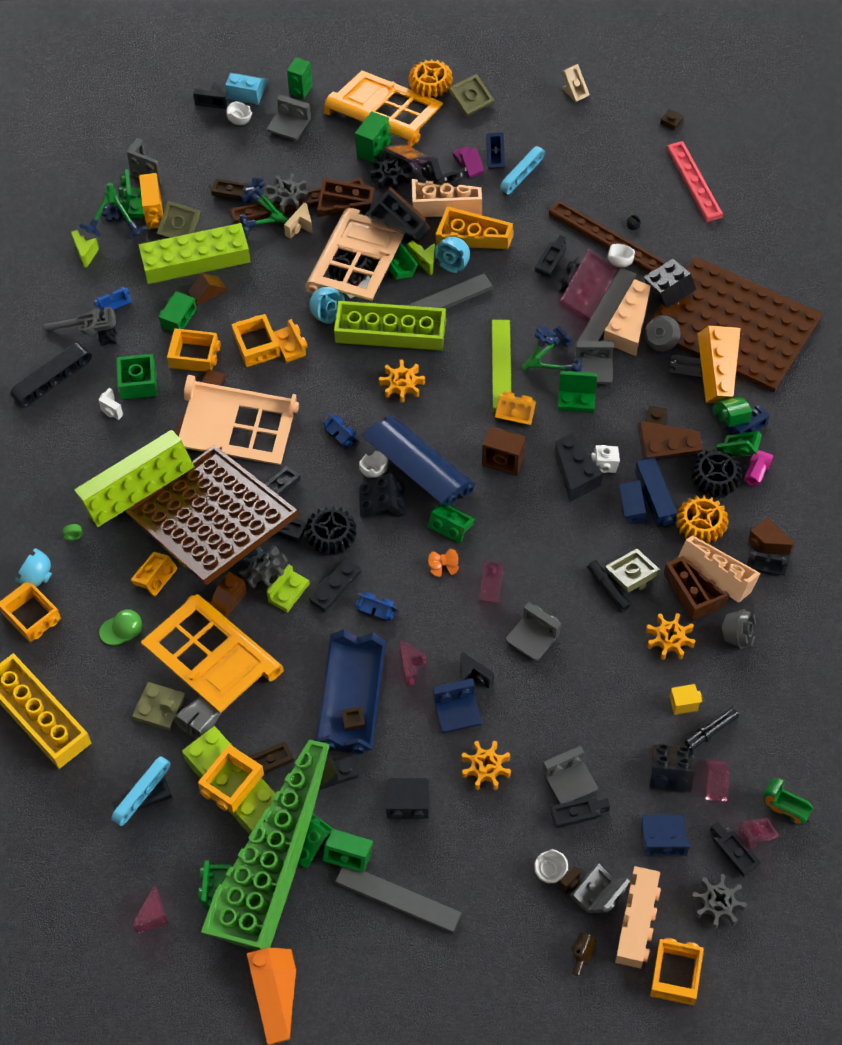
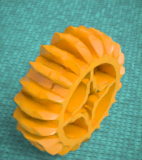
[408,59,453,98]
[676,495,729,544]

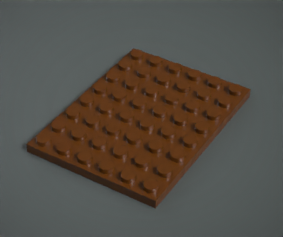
[645,256,823,393]
[125,445,300,585]

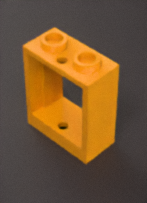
[139,173,163,229]
[231,314,281,367]
[167,328,221,372]
[0,582,61,642]
[198,744,264,813]
[650,938,704,1005]

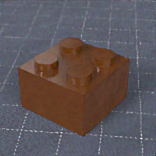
[482,427,526,476]

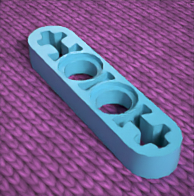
[500,146,545,195]
[111,756,171,826]

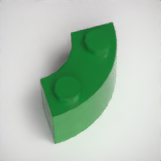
[712,396,752,427]

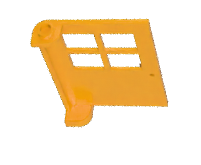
[324,70,443,147]
[141,594,284,713]

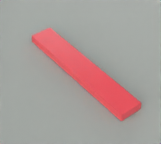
[667,141,723,222]

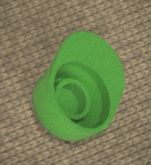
[99,609,143,646]

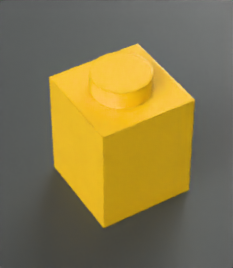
[669,684,702,715]

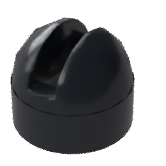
[627,215,641,230]

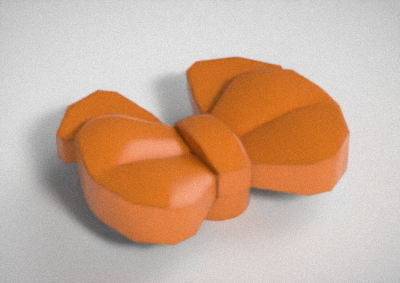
[428,549,459,577]

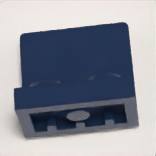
[433,678,482,733]
[642,815,690,856]

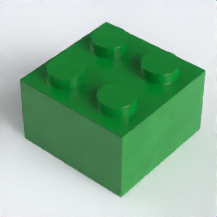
[355,111,391,163]
[117,354,158,400]

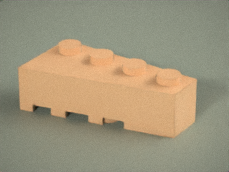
[412,179,482,217]
[604,279,651,356]
[678,536,761,603]
[615,866,661,969]

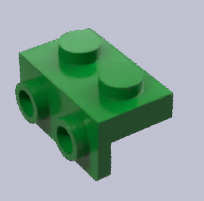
[388,243,418,279]
[716,431,762,457]
[198,860,232,908]

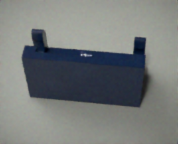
[725,405,770,435]
[619,480,648,524]

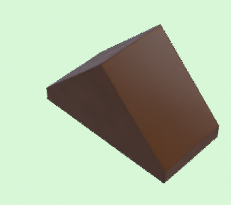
[188,273,227,305]

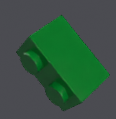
[287,58,313,99]
[158,291,197,332]
[323,829,373,873]

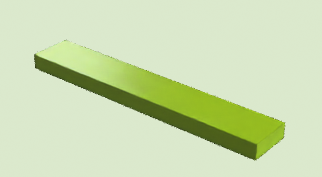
[492,320,511,412]

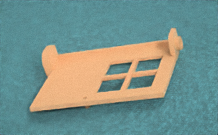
[305,208,404,301]
[179,375,299,466]

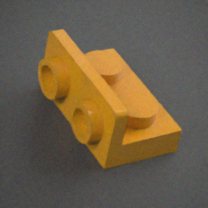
[273,319,308,363]
[495,391,536,425]
[131,552,178,596]

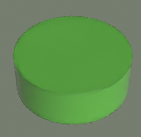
[62,524,83,541]

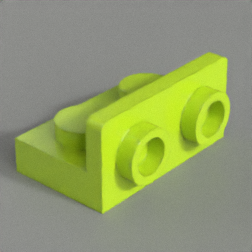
[267,564,310,613]

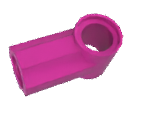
[744,450,774,487]

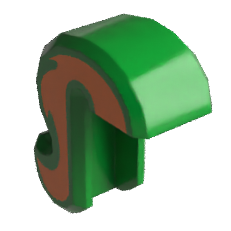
[762,778,813,824]

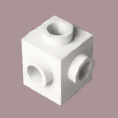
[590,445,620,473]

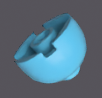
[434,236,470,273]
[309,287,345,324]
[15,548,52,587]

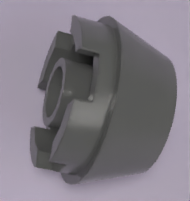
[645,315,681,352]
[722,609,756,649]

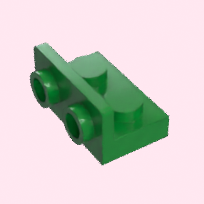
[428,504,475,543]

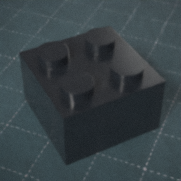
[644,259,697,308]

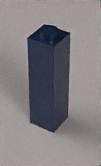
[635,457,677,527]

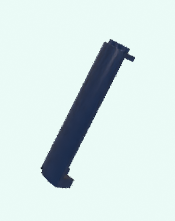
[361,416,476,508]
[315,629,386,754]

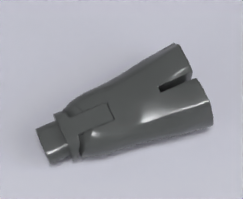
[173,696,222,740]

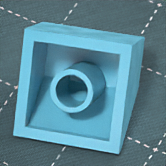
[225,73,268,105]

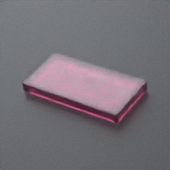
[559,250,618,321]

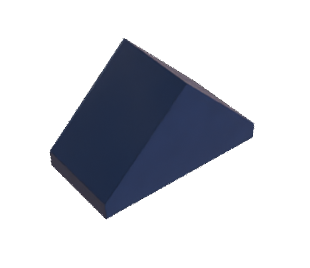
[486,132,505,168]

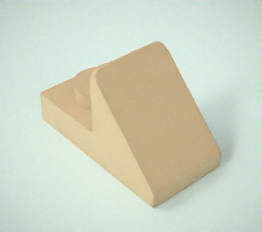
[561,64,590,102]
[284,203,312,239]

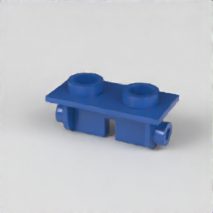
[93,287,133,312]
[323,413,359,447]
[355,592,398,621]

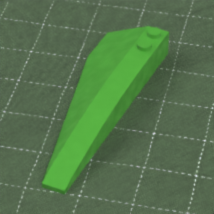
[201,740,329,951]

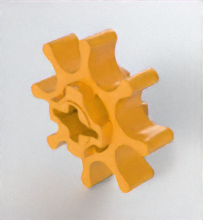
[379,360,425,402]
[646,613,695,660]
[462,741,511,790]

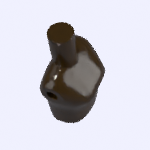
[571,932,596,976]

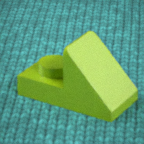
[71,230,99,268]
[407,240,435,275]

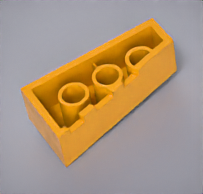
[435,206,513,249]
[698,326,740,403]

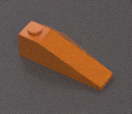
[247,948,296,1045]

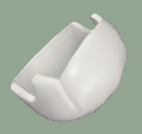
[226,101,253,125]
[607,244,635,268]
[359,451,388,478]
[534,849,568,884]

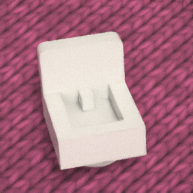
[98,388,123,420]

